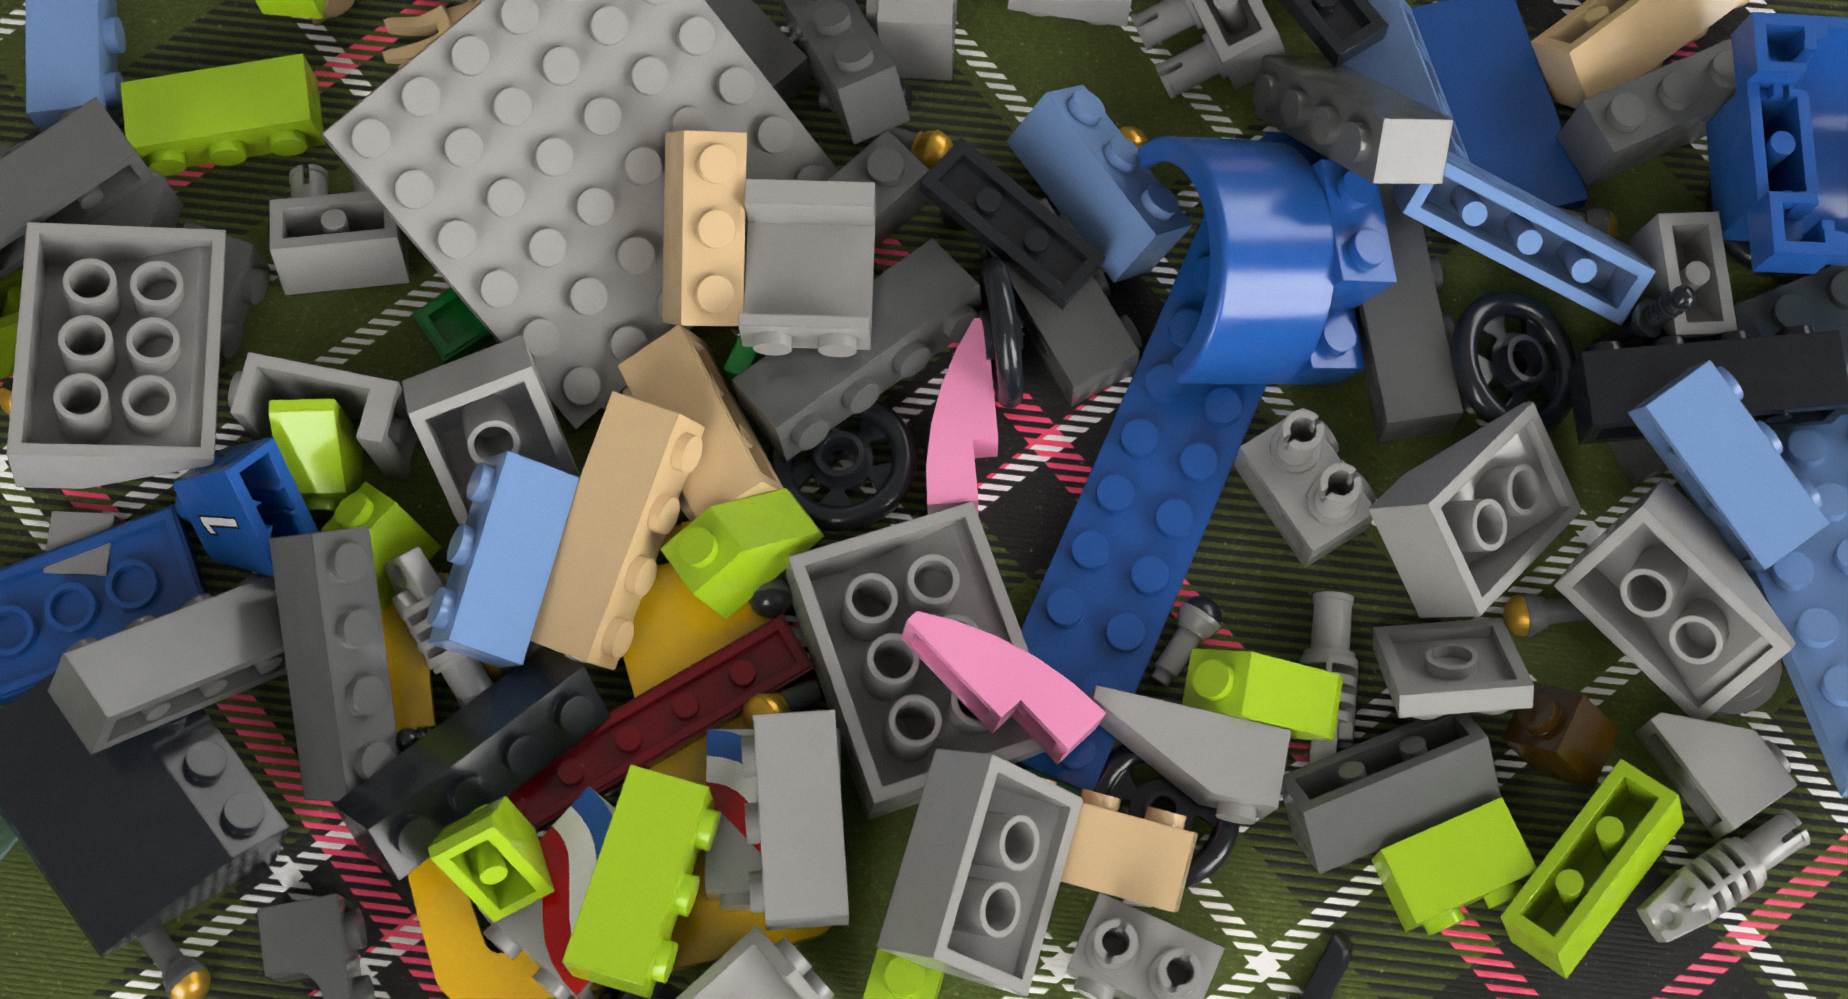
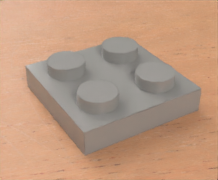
[1373,618,1534,720]

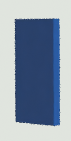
[1411,0,1589,210]
[0,504,208,707]

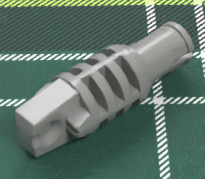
[384,547,493,708]
[1299,591,1359,764]
[1636,809,1810,942]

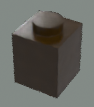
[1502,683,1620,789]

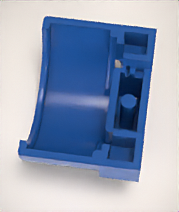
[1706,12,1848,274]
[1138,131,1397,385]

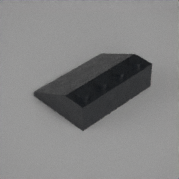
[0,671,289,958]

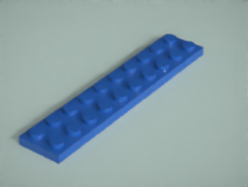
[1014,214,1267,791]

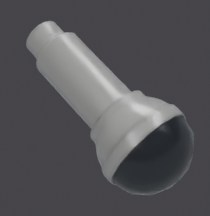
[1151,596,1222,687]

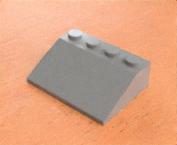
[6,222,226,489]
[785,501,1045,820]

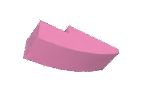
[926,318,998,515]
[901,611,1106,764]

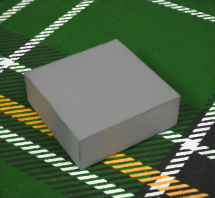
[43,511,121,576]

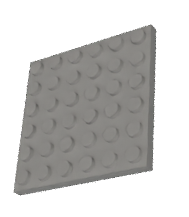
[320,0,838,429]

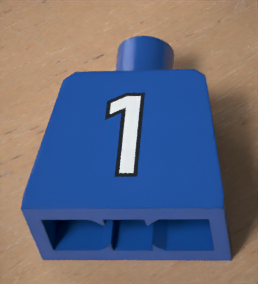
[174,438,319,577]

